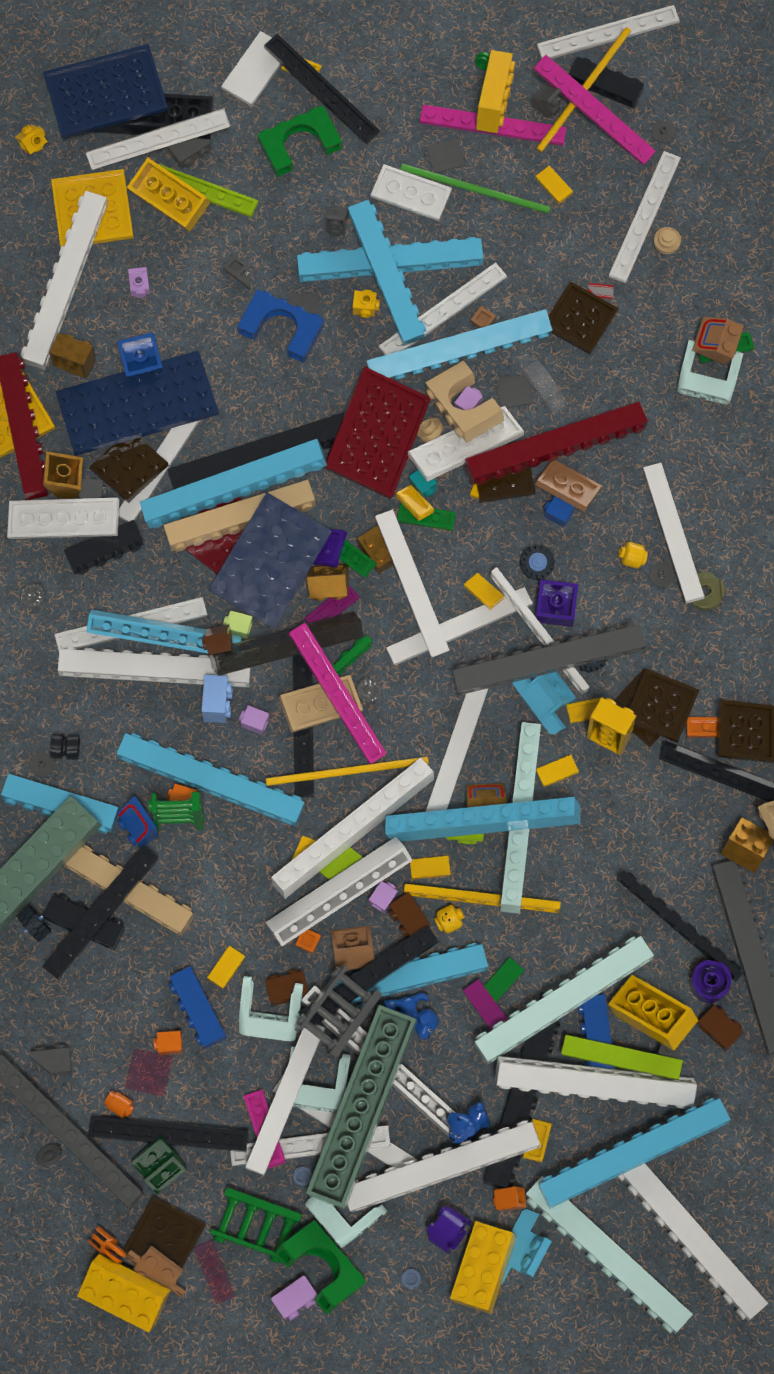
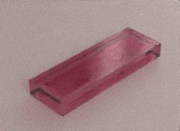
[194,1240,235,1305]

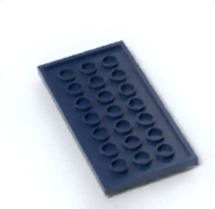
[55,350,219,456]

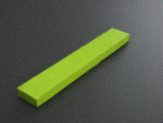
[157,163,259,218]
[561,1035,683,1081]

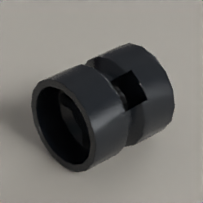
[50,733,80,760]

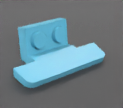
[512,672,576,735]
[501,1209,552,1285]

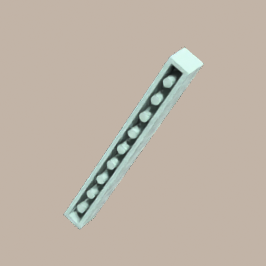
[500,722,541,914]
[474,936,654,1065]
[525,1176,693,1334]

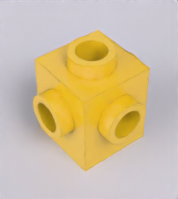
[15,124,48,155]
[353,290,380,318]

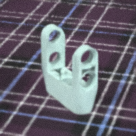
[677,340,743,405]
[239,976,303,1041]
[289,1046,351,1113]
[305,1197,387,1248]

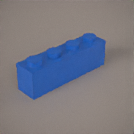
[168,966,227,1049]
[578,994,615,1069]

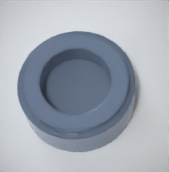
[293,1166,313,1187]
[401,1269,421,1290]

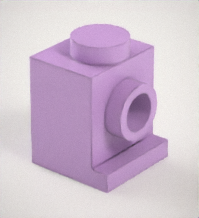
[128,267,150,298]

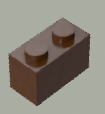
[202,624,234,655]
[388,892,430,938]
[265,970,308,1007]
[697,1005,743,1052]

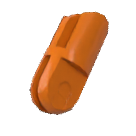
[87,1226,126,1263]

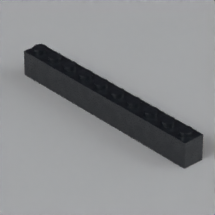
[167,412,345,490]
[484,992,560,1189]

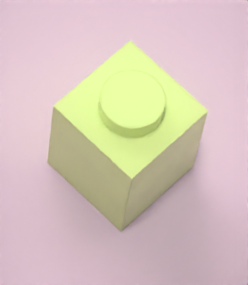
[223,611,253,639]

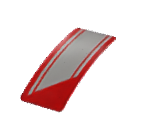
[588,283,614,299]

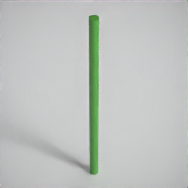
[400,163,551,214]

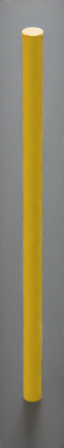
[536,27,631,153]
[265,757,429,786]

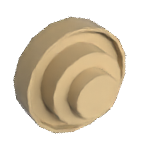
[654,227,681,254]
[417,417,444,442]

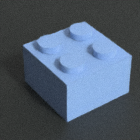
[202,675,233,723]

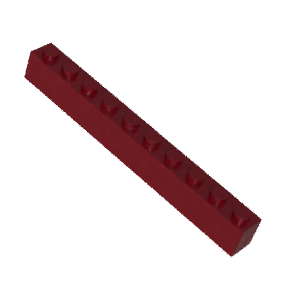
[464,401,648,485]

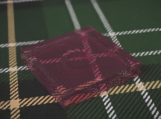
[125,1049,173,1097]

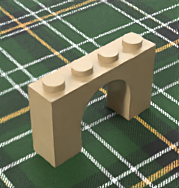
[425,361,504,443]

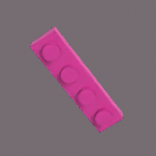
[244,1090,286,1169]

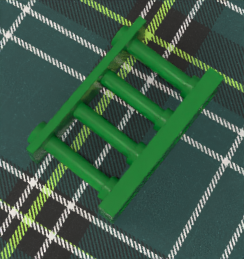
[148,792,204,831]
[210,1188,303,1264]

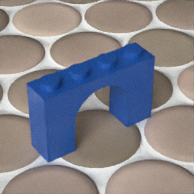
[237,289,324,363]

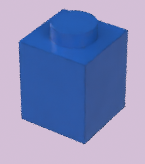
[544,496,574,528]

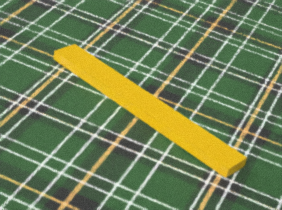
[404,884,561,913]

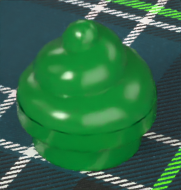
[475,52,490,70]

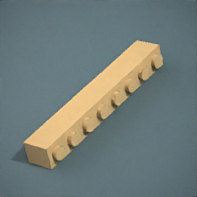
[163,480,316,552]
[64,845,194,937]

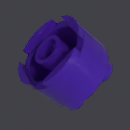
[690,960,731,1004]
[426,1206,471,1254]

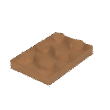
[535,460,602,512]

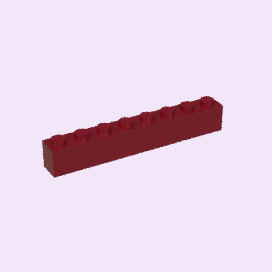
[0,352,48,500]

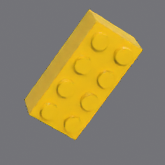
[476,50,515,133]
[127,157,211,232]
[587,697,636,756]
[608,975,698,1051]
[450,1221,517,1314]
[77,1254,171,1333]

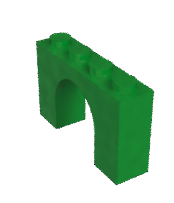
[257,105,343,177]
[275,1220,367,1315]

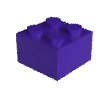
[536,580,578,627]

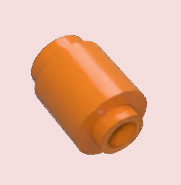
[104,1091,135,1119]

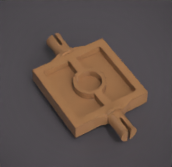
[126,1246,186,1298]

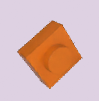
[295,929,321,954]

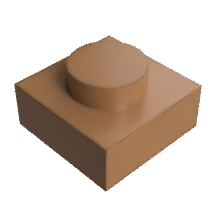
[470,306,496,328]

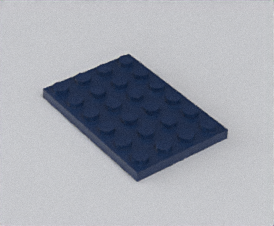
[43,44,168,139]
[208,492,332,629]

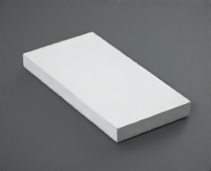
[221,31,281,106]
[370,164,452,221]

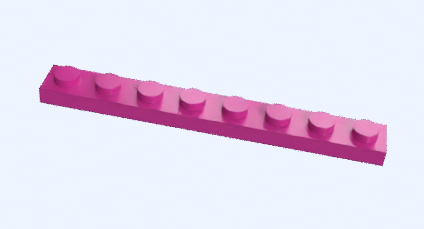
[533,55,656,165]
[420,105,567,146]
[288,623,387,764]

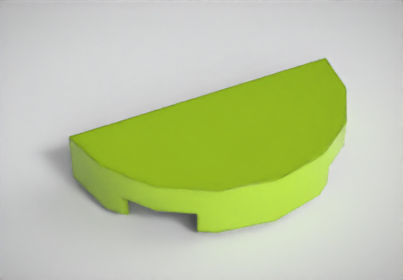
[445,833,484,844]

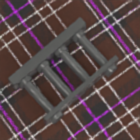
[294,965,382,1059]

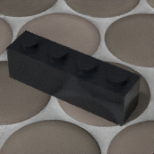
[569,56,644,109]
[64,520,144,575]
[43,895,125,951]

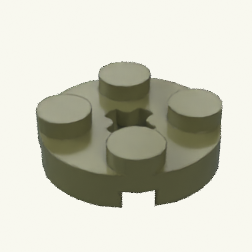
[690,572,725,611]

